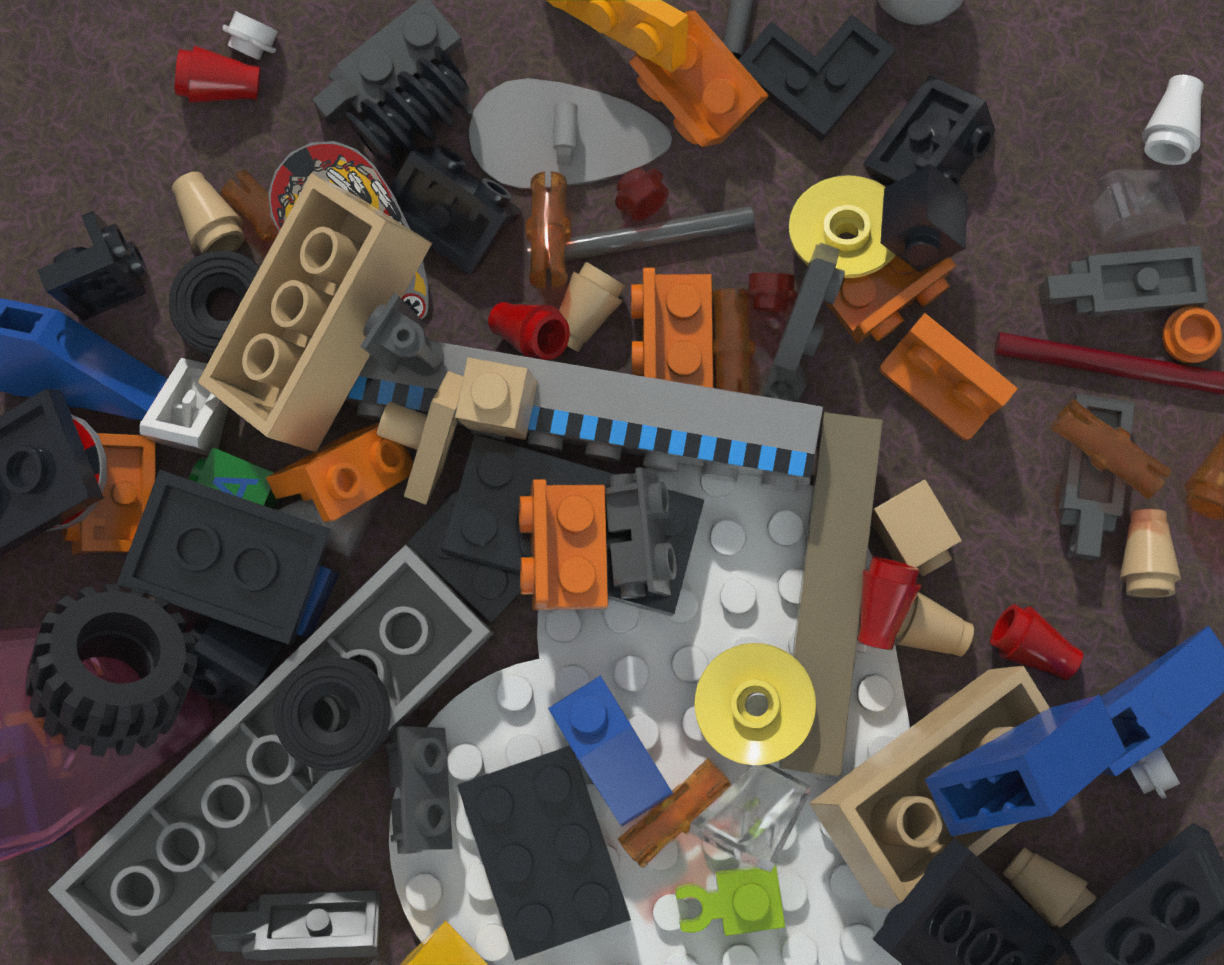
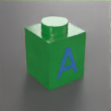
[189,447,279,509]

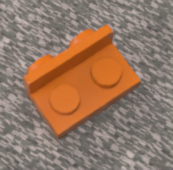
[629,10,769,147]
[825,255,957,344]
[631,268,713,388]
[879,313,1018,441]
[266,422,413,522]
[62,433,155,555]
[519,479,608,610]

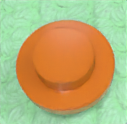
[1162,306,1222,364]

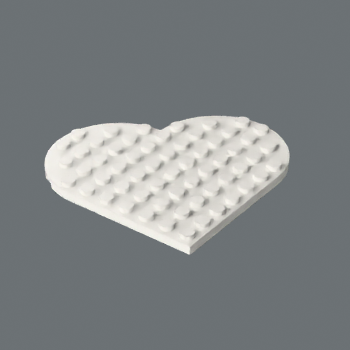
[389,463,910,965]

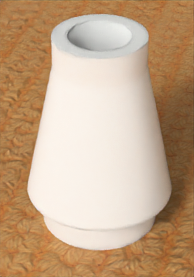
[1142,75,1204,165]

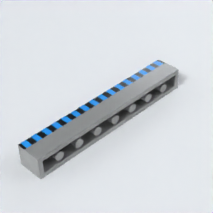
[345,341,823,492]

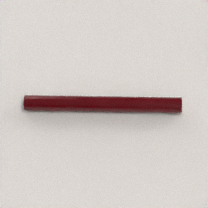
[994,332,1224,395]

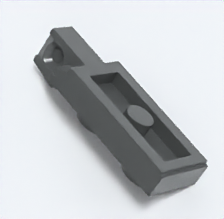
[312,0,463,126]
[761,242,845,402]
[1038,245,1208,317]
[1058,394,1135,561]
[210,890,382,961]

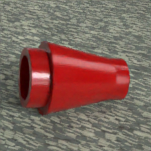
[175,45,261,103]
[488,302,570,360]
[857,557,922,650]
[990,604,1083,681]

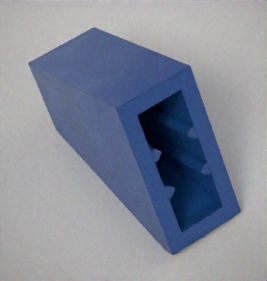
[925,695,1126,837]

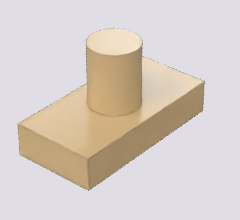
[377,371,463,504]

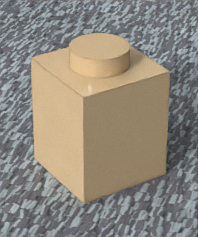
[455,357,538,440]
[871,479,962,576]

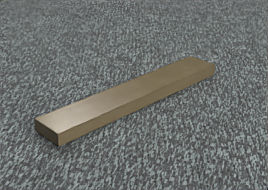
[779,412,883,777]

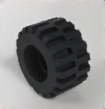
[25,584,197,757]

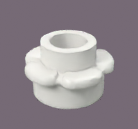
[222,11,278,60]
[1130,747,1180,799]

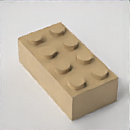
[198,173,432,452]
[809,666,1050,909]

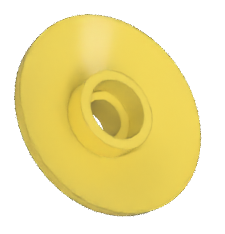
[789,175,896,278]
[694,643,816,765]

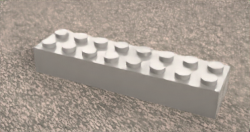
[48,545,494,965]

